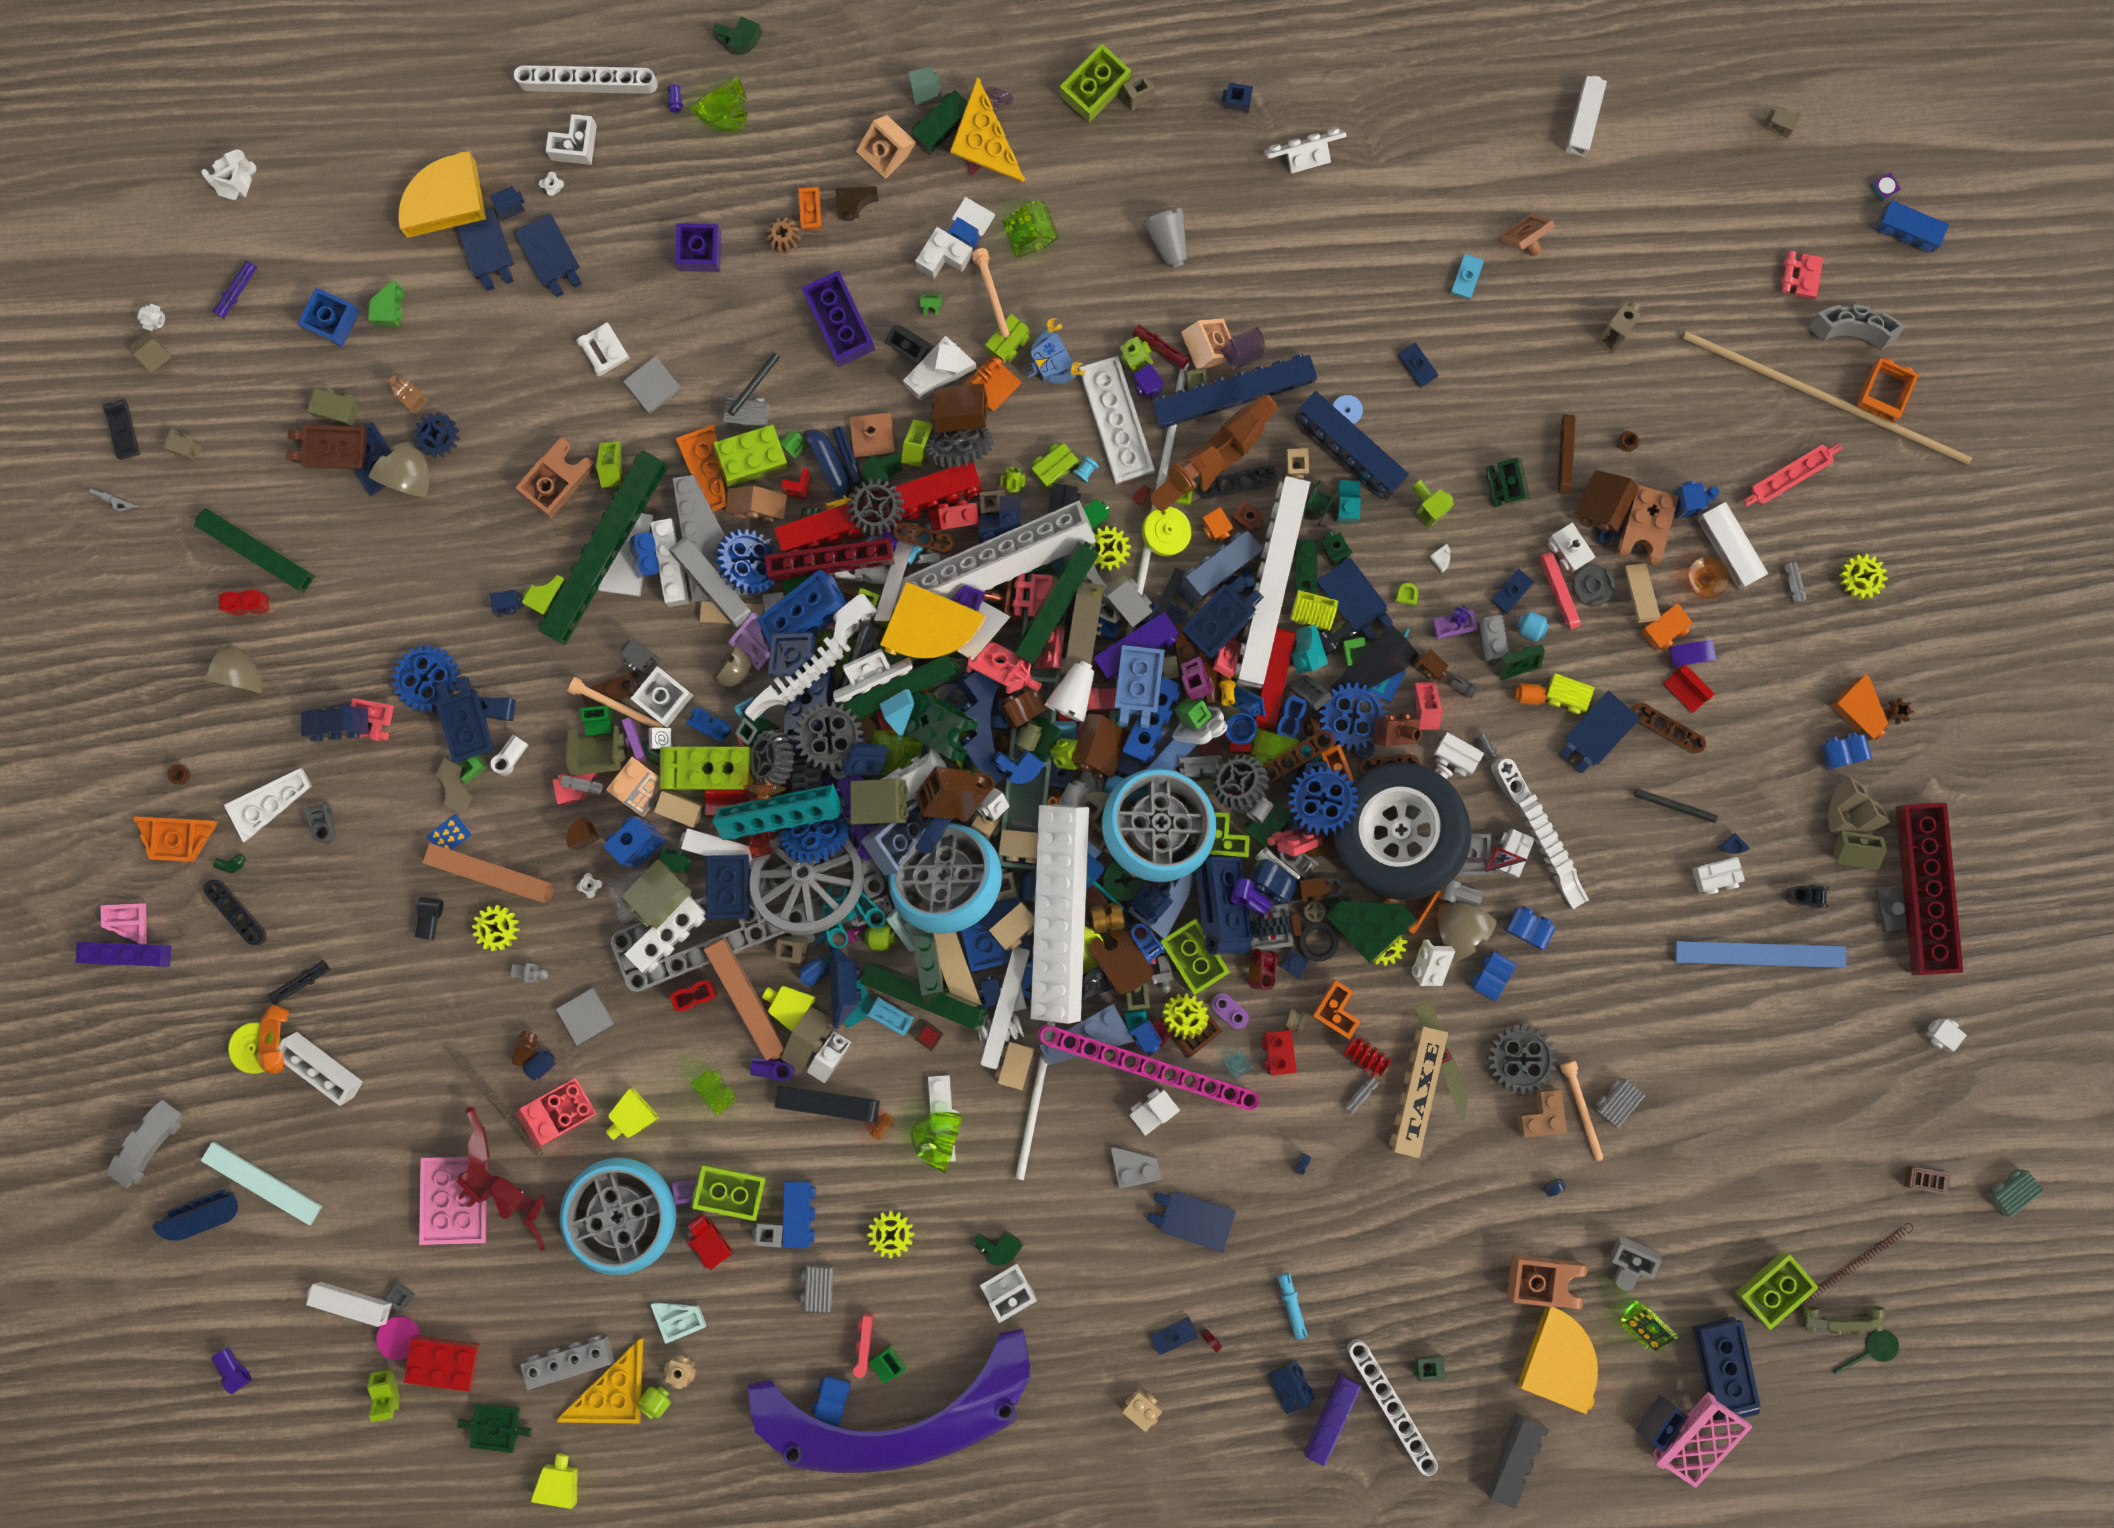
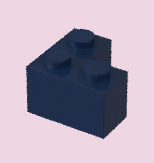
[979,496,1021,544]

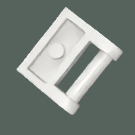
[576,322,630,376]

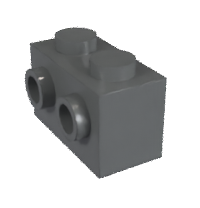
[620,638,660,675]

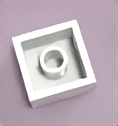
[631,666,694,727]

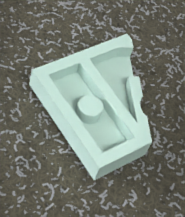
[886,893,924,952]
[651,1302,707,1344]

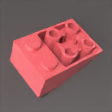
[515,1078,597,1150]

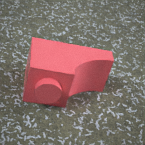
[1414,682,1443,730]
[1086,687,1120,715]

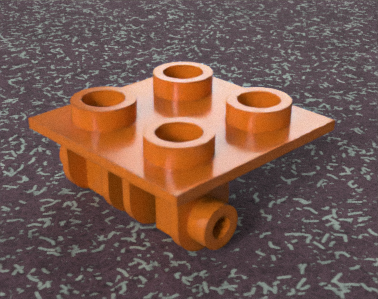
[964,355,1022,412]

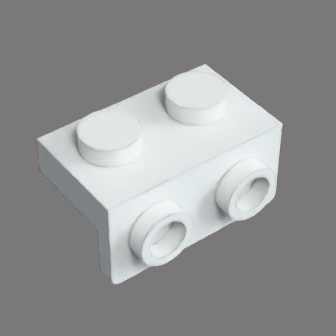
[1412,940,1455,986]

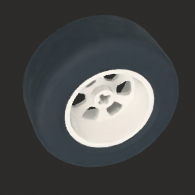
[1334,762,1472,900]

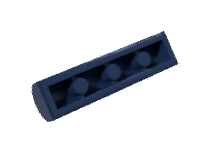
[915,817,953,854]

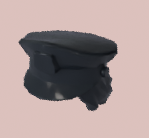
[1081,965,1113,1002]

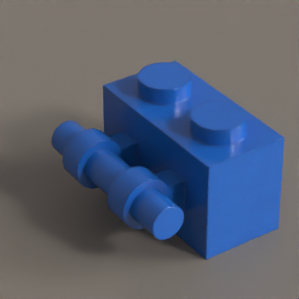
[1673,481,1719,519]

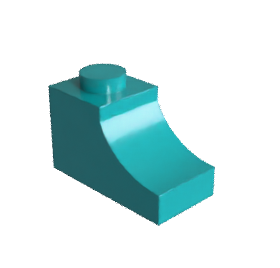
[1336,480,1361,524]
[1291,624,1328,674]

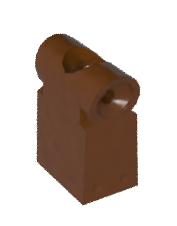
[915,766,995,822]

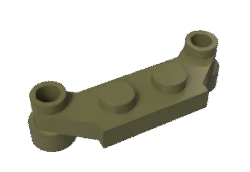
[1802,1306,1885,1334]

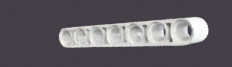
[514,66,658,94]
[1347,1339,1438,1476]

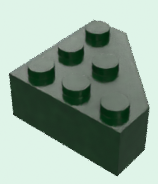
[1326,901,1419,964]

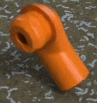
[1047,792,1063,805]

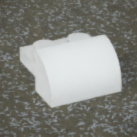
[980,1264,1037,1323]

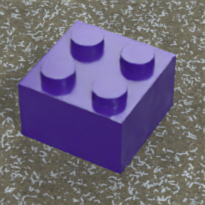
[675,223,721,272]

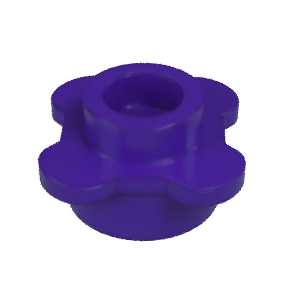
[1452,605,1469,628]

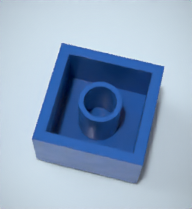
[298,288,360,347]

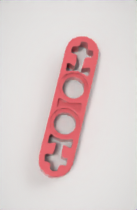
[1540,552,1581,630]

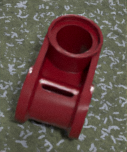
[1248,948,1278,990]

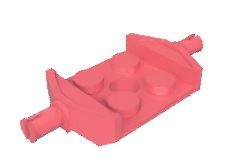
[967,640,1042,694]

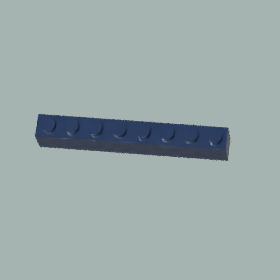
[1151,354,1318,430]

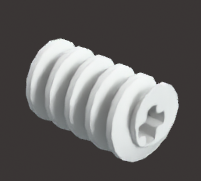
[978,1012,1024,1049]

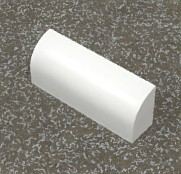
[1697,502,1768,590]

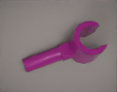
[844,923,869,944]

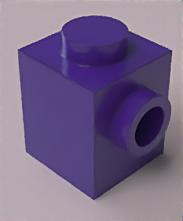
[1133,363,1164,400]

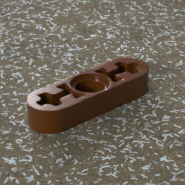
[894,522,953,554]
[1358,754,1420,775]

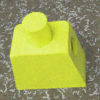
[762,986,817,1032]
[606,1088,660,1140]
[531,1453,577,1509]

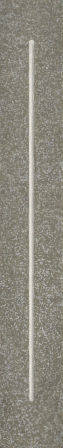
[1016,363,1189,1180]

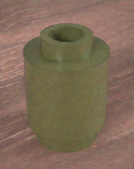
[1015,720,1042,752]

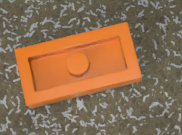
[798,187,822,231]

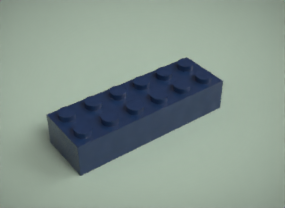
[1295,390,1409,501]

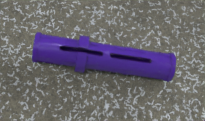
[212,260,258,319]

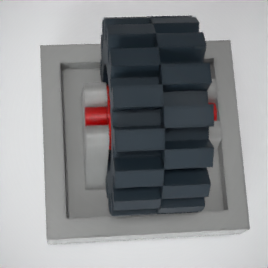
[1249,904,1294,951]

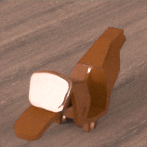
[1151,394,1277,511]

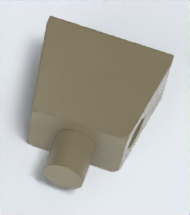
[1596,302,1641,353]

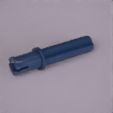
[833,426,864,486]

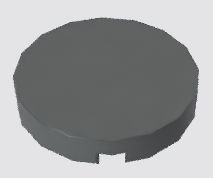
[1572,565,1615,607]

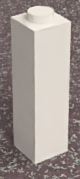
[1565,76,1607,157]
[680,828,761,869]
[306,1282,392,1327]

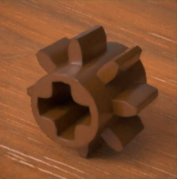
[1884,698,1914,725]

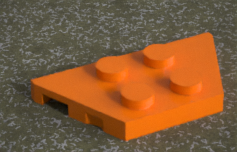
[133,816,217,862]

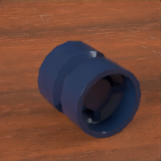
[991,698,1012,731]

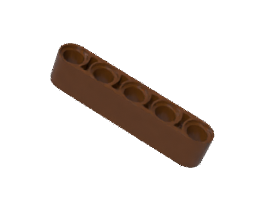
[1249,730,1336,790]

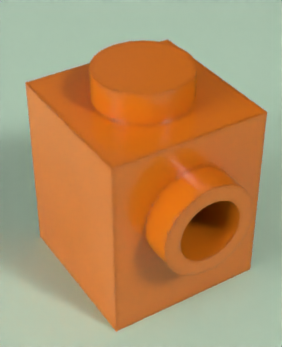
[1201,507,1233,542]

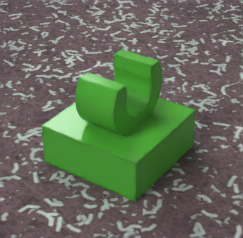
[920,294,942,316]
[780,429,808,459]

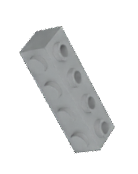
[521,1335,615,1390]

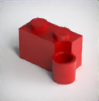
[686,1213,734,1270]

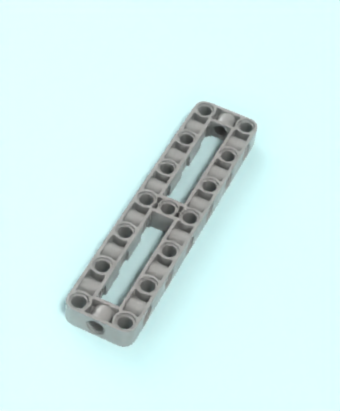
[611,837,886,992]

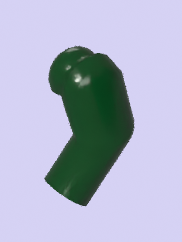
[642,740,660,765]
[213,854,246,873]

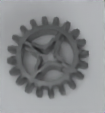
[847,478,904,536]
[750,730,795,787]
[1211,754,1269,811]

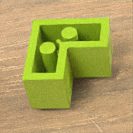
[1208,812,1250,859]

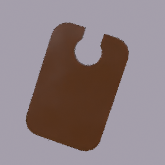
[1089,929,1153,995]

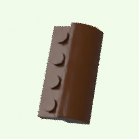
[1174,622,1222,706]

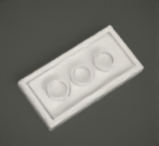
[598,513,653,597]

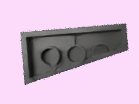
[1486,1412,1549,1509]

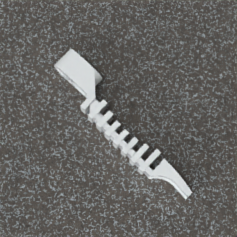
[745,594,877,721]
[1491,758,1589,909]

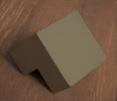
[129,330,171,373]

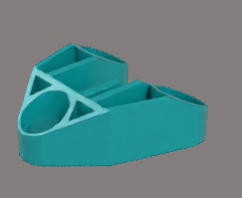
[822,884,886,948]

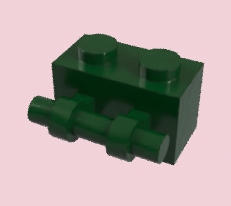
[1485,457,1531,508]

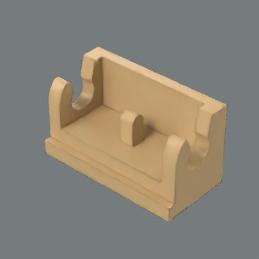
[654,789,705,828]

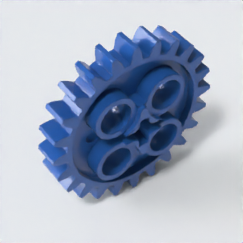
[714,529,779,595]
[391,645,461,713]
[1318,682,1387,750]
[1288,766,1359,836]
[780,813,850,865]

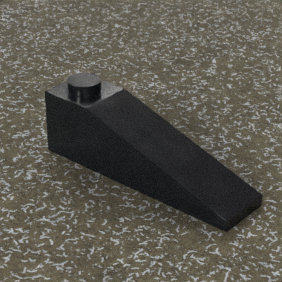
[1331,624,1419,701]

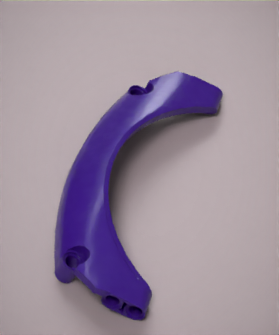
[748,1329,1031,1473]

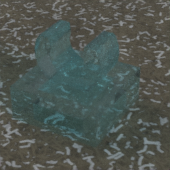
[1223,1050,1253,1079]

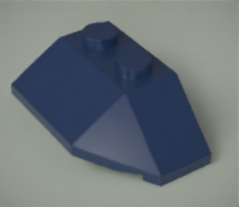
[828,943,862,1029]

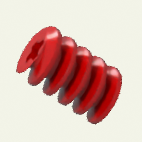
[1343,1034,1392,1077]

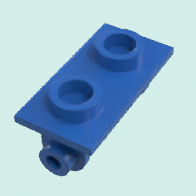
[1231,685,1265,717]
[686,707,732,743]

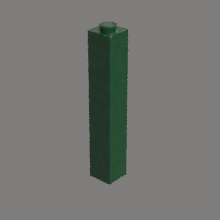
[194,508,315,593]
[1014,541,1099,664]
[836,654,960,728]
[860,962,988,1030]

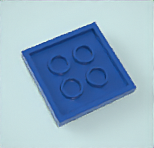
[961,897,1033,972]

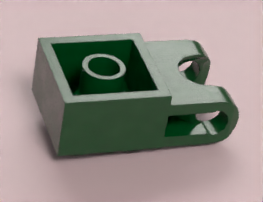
[904,692,979,761]

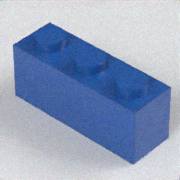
[1875,200,1949,253]
[783,1181,816,1248]

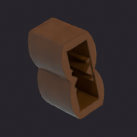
[999,686,1048,729]

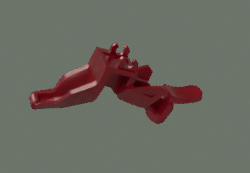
[456,1107,546,1251]

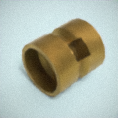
[1089,902,1124,934]

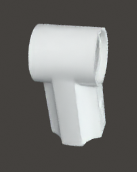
[490,735,529,776]

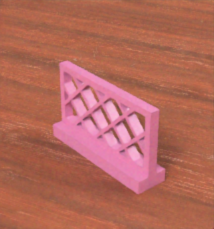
[1652,1392,1752,1488]

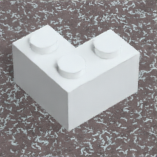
[546,114,597,165]
[915,227,973,279]
[1129,1088,1180,1136]

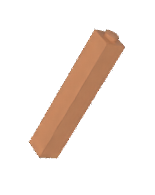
[422,843,554,903]
[704,936,786,1061]

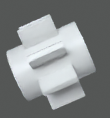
[138,304,165,331]

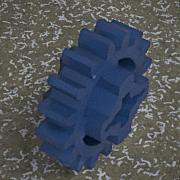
[413,412,460,458]

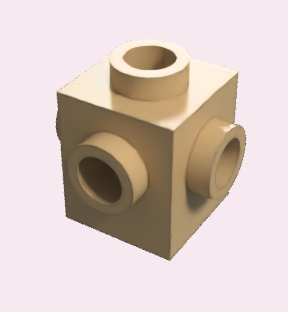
[971,811,1003,841]
[663,1355,696,1389]

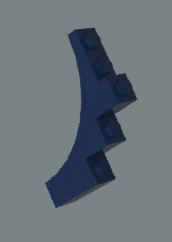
[956,651,1015,785]

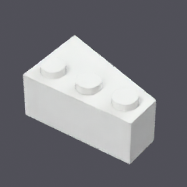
[903,336,977,400]
[881,748,946,802]

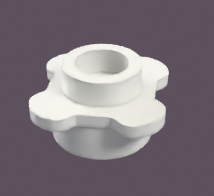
[539,172,564,196]
[577,873,602,898]

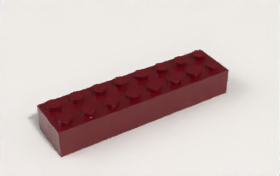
[1896,803,1964,975]

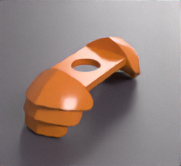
[257,1005,289,1074]

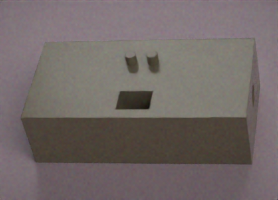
[1064,582,1105,674]

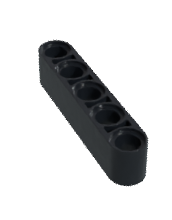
[774,1086,880,1122]

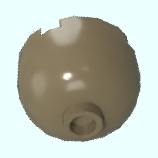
[713,645,752,687]

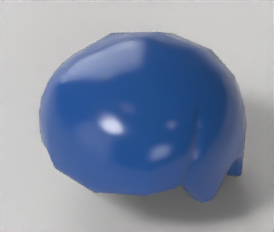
[1225,712,1257,745]

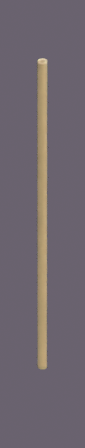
[1682,331,1972,465]

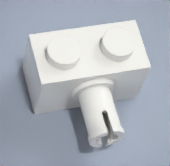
[1547,522,1595,574]

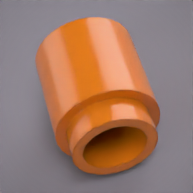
[1514,683,1546,705]

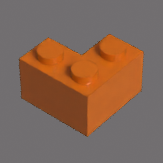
[1311,980,1361,1039]

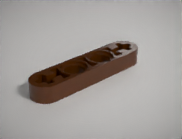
[1558,414,1575,494]
[1631,703,1706,754]

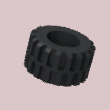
[791,754,825,793]

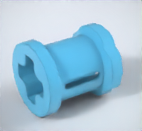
[1072,456,1099,483]

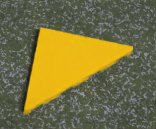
[950,78,1025,183]
[557,1338,644,1424]

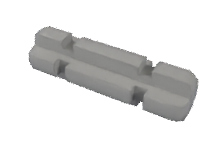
[1785,562,1806,603]
[560,775,603,795]
[1344,1077,1379,1114]

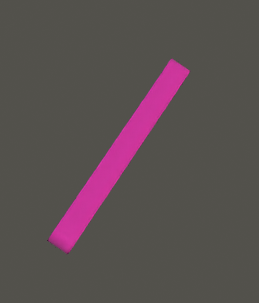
[1037,1025,1260,1110]

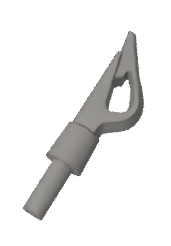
[89,489,138,512]

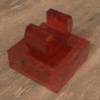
[747,832,773,859]

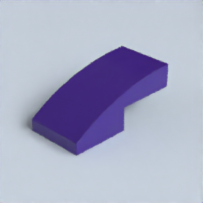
[1669,640,1717,667]

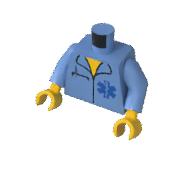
[1023,318,1085,384]

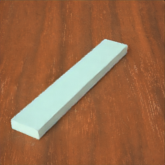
[201,1142,322,1225]

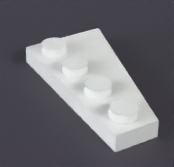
[224,768,312,843]

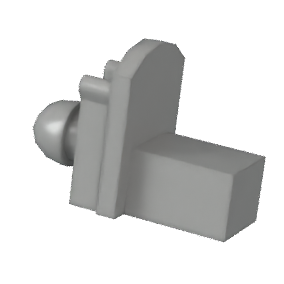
[914,543,941,566]
[1151,955,1173,993]
[510,963,548,983]

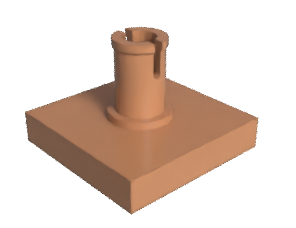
[1499,214,1555,256]
[849,413,896,459]

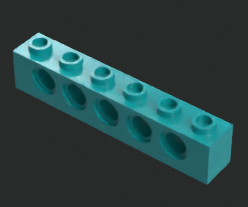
[712,785,842,840]

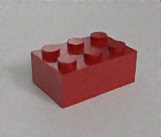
[403,1335,480,1392]

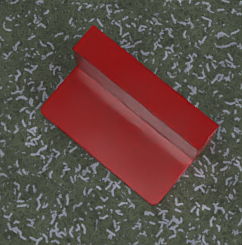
[781,467,812,501]
[1663,664,1715,713]
[705,789,749,818]

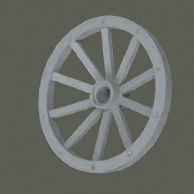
[750,834,864,934]

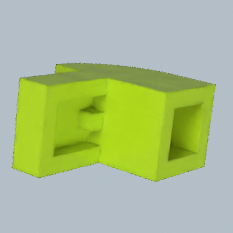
[367,1369,400,1423]

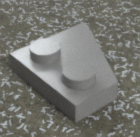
[1111,1147,1161,1189]

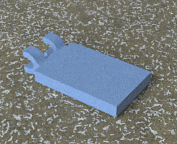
[1115,645,1164,729]

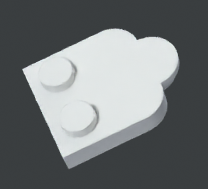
[1172,706,1227,744]

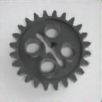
[925,428,993,468]
[794,701,863,771]
[1487,1024,1558,1094]

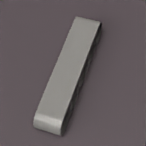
[669,536,752,628]

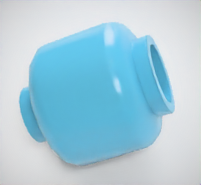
[1517,611,1550,642]

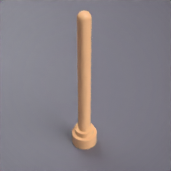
[972,248,1009,338]
[567,677,663,728]
[1559,1060,1603,1161]

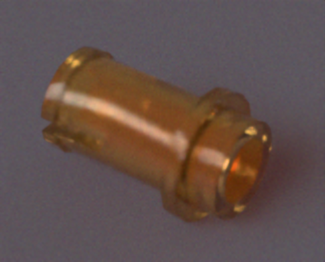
[869,1112,894,1141]

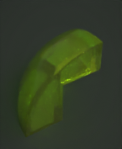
[690,75,748,132]
[911,1112,963,1173]

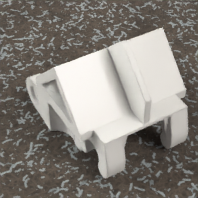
[202,149,257,200]

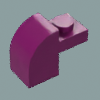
[1181,656,1213,700]

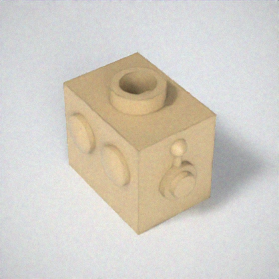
[1122,1389,1162,1432]

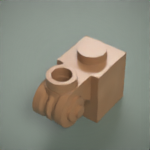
[387,375,429,414]

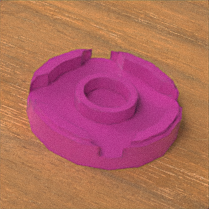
[377,1316,420,1360]

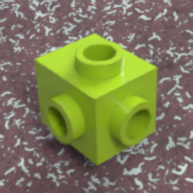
[1120,336,1154,373]
[1050,738,1078,770]

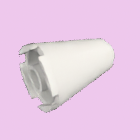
[1045,661,1094,722]

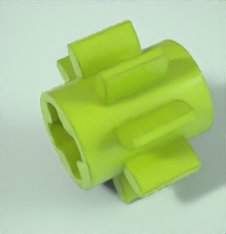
[1000,467,1025,492]

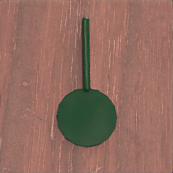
[1833,1329,1899,1374]

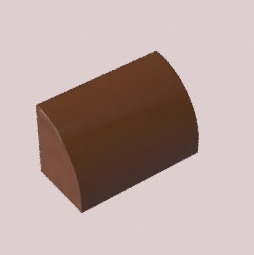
[566,817,600,850]

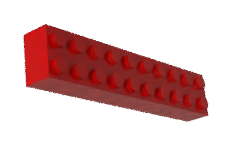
[774,462,982,553]

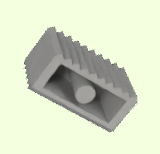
[723,395,770,430]
[1478,615,1510,662]
[1594,1078,1645,1128]
[801,1265,834,1312]

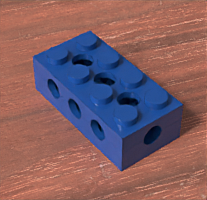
[757,569,847,647]
[1122,676,1181,765]
[603,816,668,869]

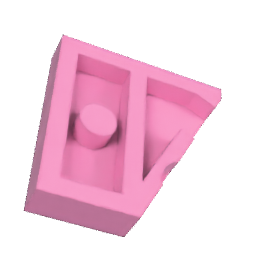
[101,903,147,944]

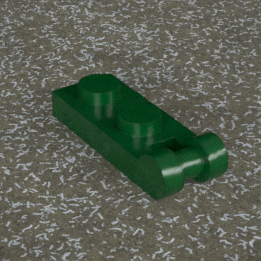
[1295,539,1318,597]

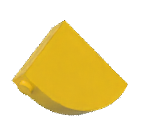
[399,151,486,238]
[880,582,987,658]
[1517,1306,1598,1414]

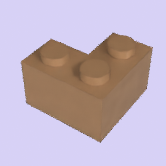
[725,485,787,523]
[1517,1089,1567,1138]

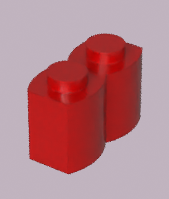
[218,589,270,616]
[670,981,718,1012]

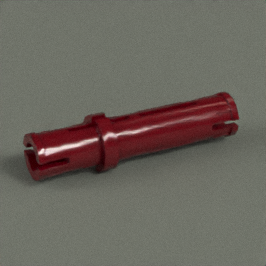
[1132,324,1190,369]

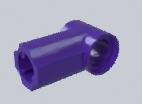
[1230,878,1272,916]
[750,1057,795,1081]
[211,1347,252,1394]

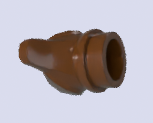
[512,1031,538,1066]

